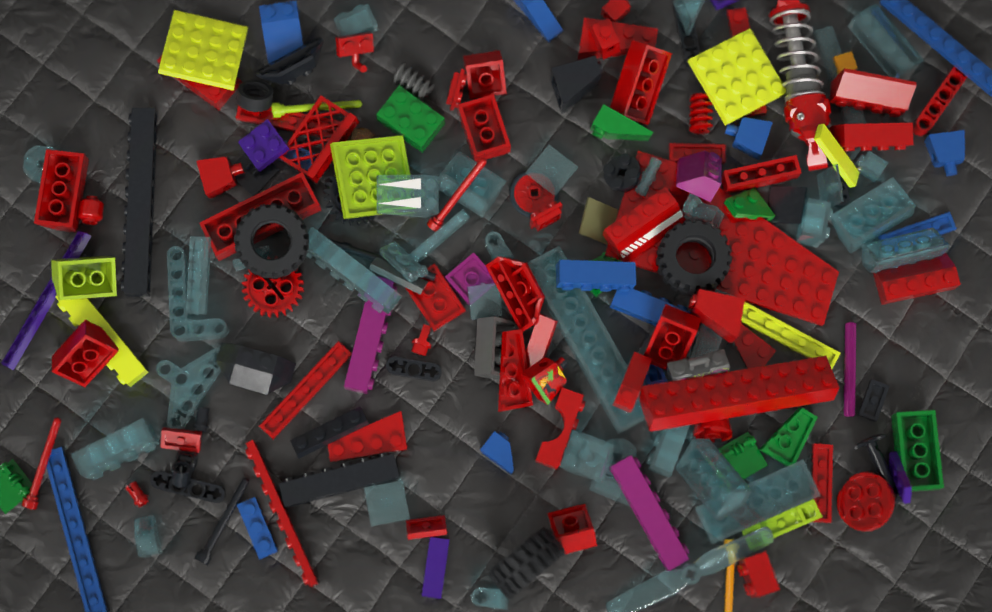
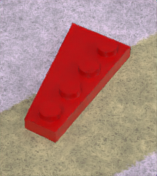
[498,329,533,412]
[328,411,407,462]

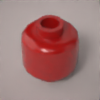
[78,196,104,225]

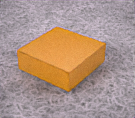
[833,51,858,74]

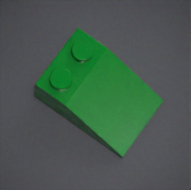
[590,104,653,141]

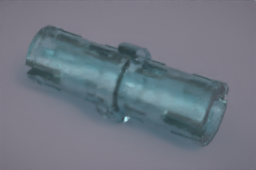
[635,157,662,196]

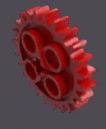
[242,256,304,318]

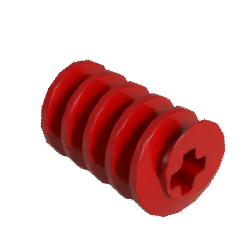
[689,93,713,134]

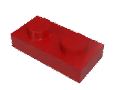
[161,427,202,453]
[406,515,447,540]

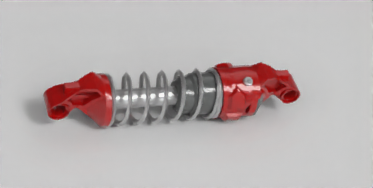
[768,0,832,171]

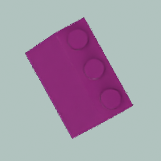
[676,151,722,202]

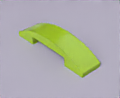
[742,499,822,549]

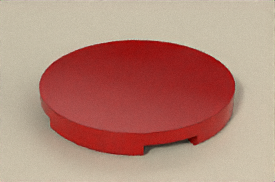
[837,472,895,532]

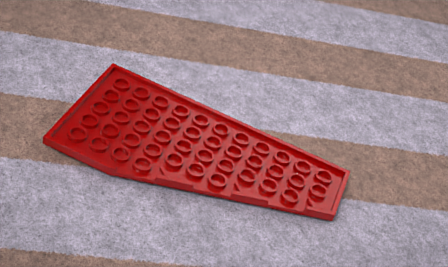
[605,151,839,326]

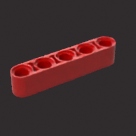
[913,66,967,136]

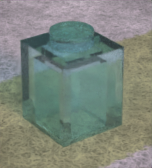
[856,151,888,183]

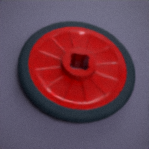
[510,170,559,218]

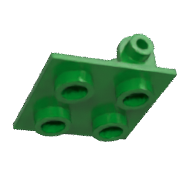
[715,432,768,485]
[0,459,32,514]

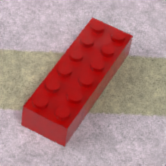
[199,172,321,261]

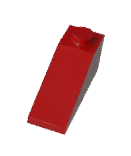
[612,351,652,413]

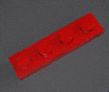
[811,444,833,523]

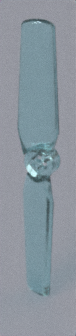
[606,527,774,612]

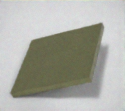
[579,197,618,245]

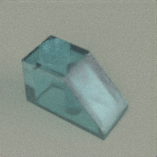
[135,515,162,558]

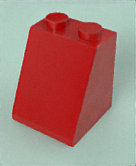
[688,289,745,343]

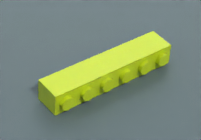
[55,296,149,387]

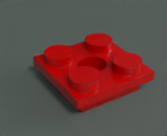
[446,69,467,111]
[529,201,562,231]

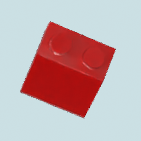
[463,50,507,99]
[547,504,597,554]

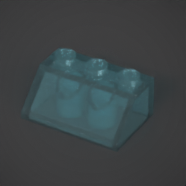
[435,151,506,218]

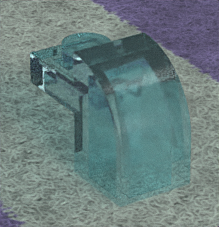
[682,194,724,229]

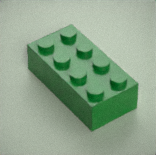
[891,410,944,492]

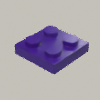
[238,119,290,172]

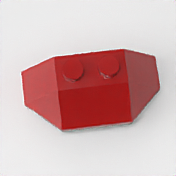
[485,256,545,332]

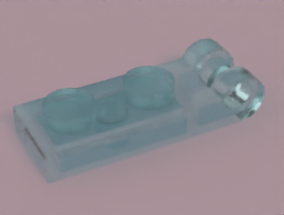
[379,242,428,283]

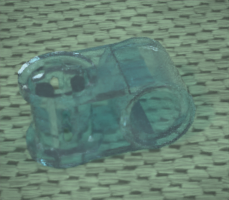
[485,232,515,260]
[471,588,509,610]

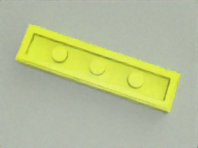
[814,124,860,188]

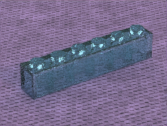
[306,227,402,314]

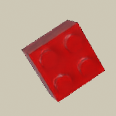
[737,552,780,598]

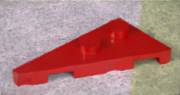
[734,324,777,369]

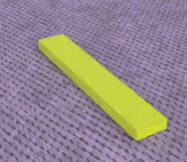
[741,301,841,369]

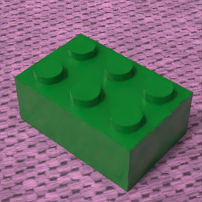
[376,86,445,153]

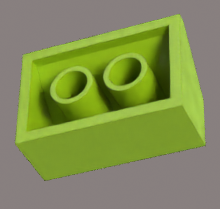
[51,256,117,300]

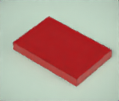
[405,263,466,332]

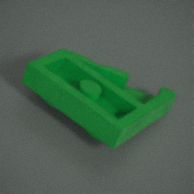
[724,188,775,221]

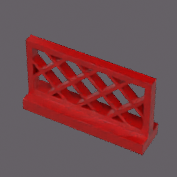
[279,96,359,183]

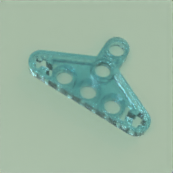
[156,347,221,429]

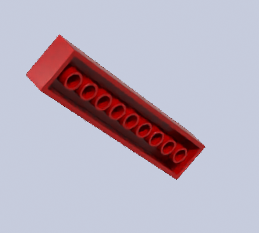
[639,356,840,432]

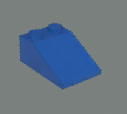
[259,0,304,64]

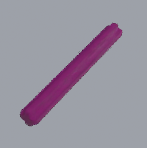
[844,322,856,417]

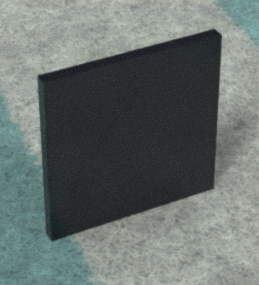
[234,153,280,196]
[765,186,807,224]

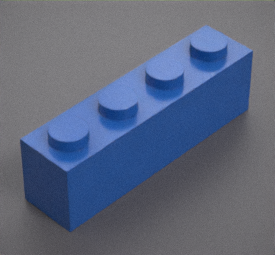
[556,260,636,292]
[610,288,691,326]

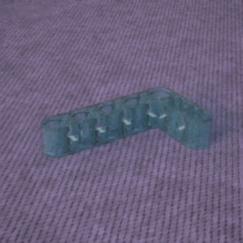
[167,246,229,342]

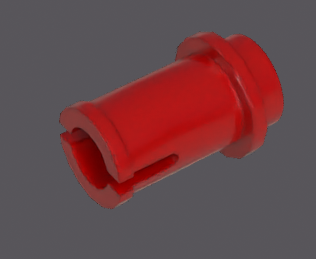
[125,481,149,507]

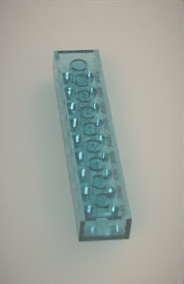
[527,246,646,435]

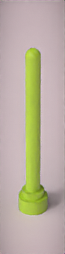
[272,100,362,118]

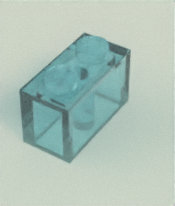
[334,4,378,36]

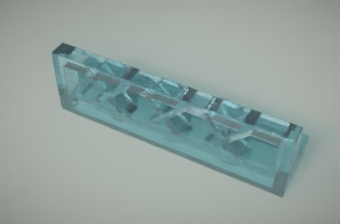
[186,236,211,315]

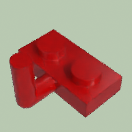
[336,32,374,73]

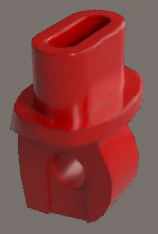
[411,324,431,356]

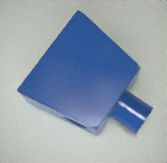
[725,117,773,160]
[924,130,965,176]

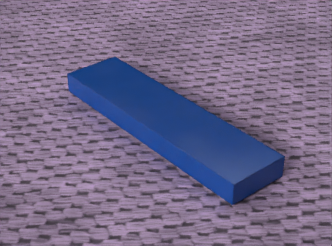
[879,212,957,254]

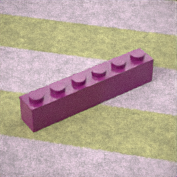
[344,275,397,394]
[609,455,689,571]

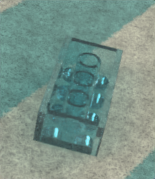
[71,418,160,480]

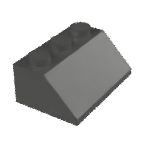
[474,316,519,379]

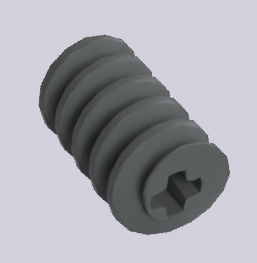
[393,62,435,101]

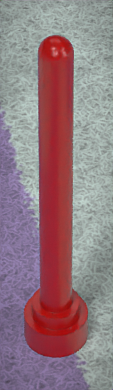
[427,158,487,232]
[21,417,61,510]

